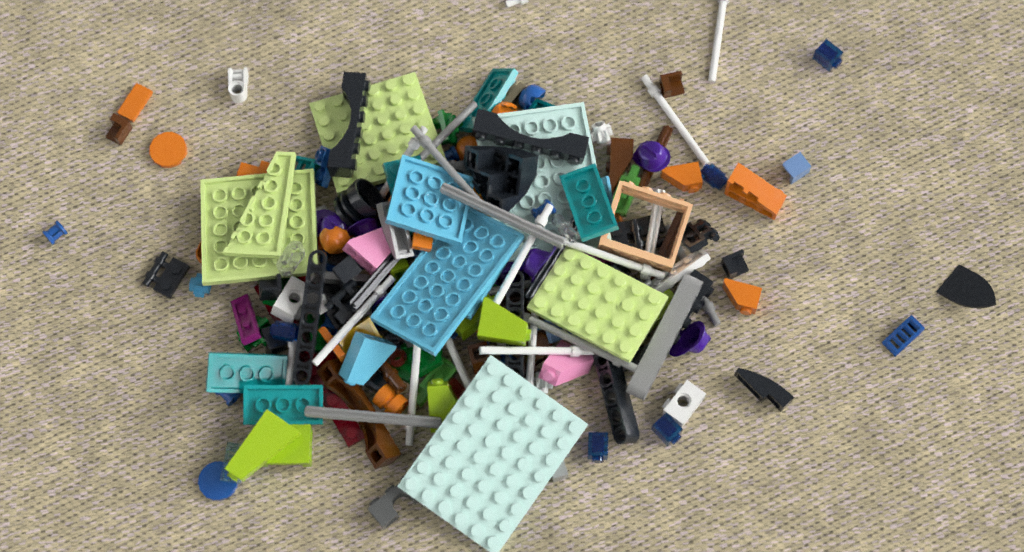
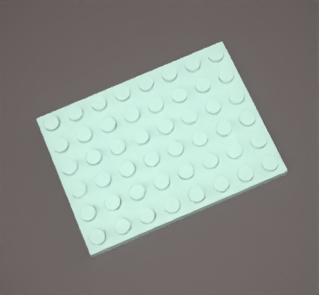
[472,102,611,262]
[398,355,588,552]

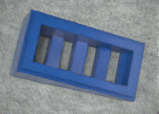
[882,315,925,357]

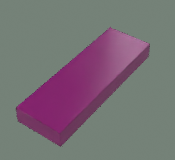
[230,293,262,346]

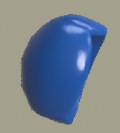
[519,84,546,110]

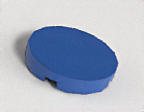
[198,461,238,501]

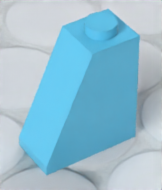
[339,331,397,386]

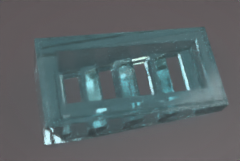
[220,442,242,484]

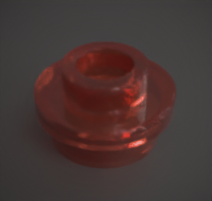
[387,348,407,367]

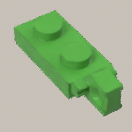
[613,164,641,217]
[416,357,458,408]

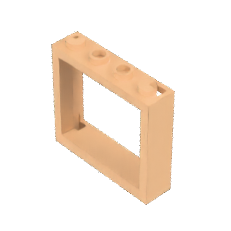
[597,181,693,273]

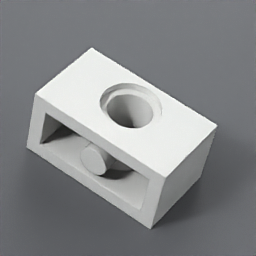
[271,276,310,325]
[662,380,706,428]

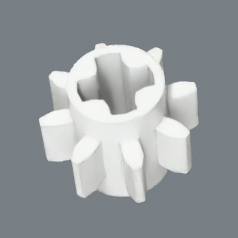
[590,121,613,144]
[533,372,553,393]

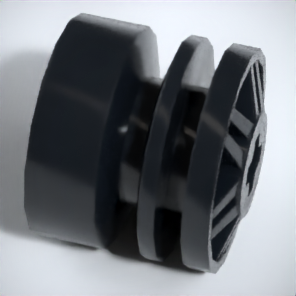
[333,178,384,227]

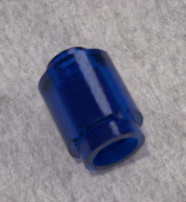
[701,163,728,190]
[270,320,299,342]

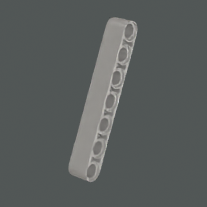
[626,274,703,401]

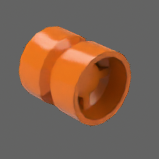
[372,383,409,414]

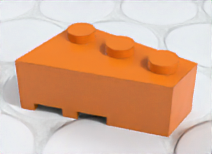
[724,162,787,220]

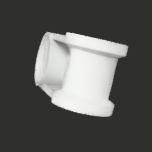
[228,67,248,103]

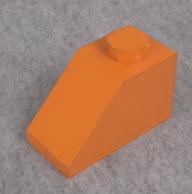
[660,162,703,193]
[722,278,762,315]

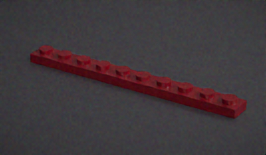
[254,285,364,448]

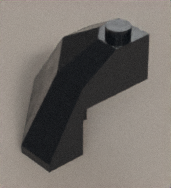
[463,145,539,212]

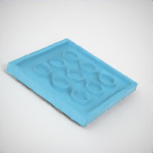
[385,154,474,246]

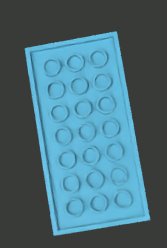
[370,206,525,356]

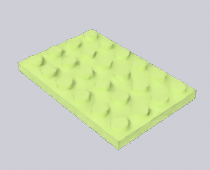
[527,246,668,363]

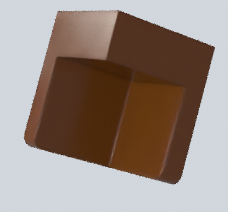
[659,71,685,98]
[106,113,133,146]

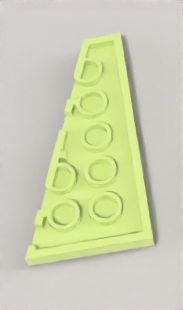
[222,151,296,259]

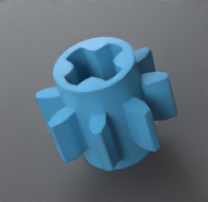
[189,273,211,298]

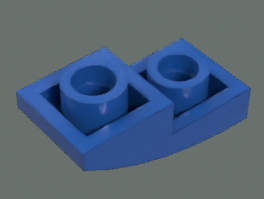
[315,145,331,188]

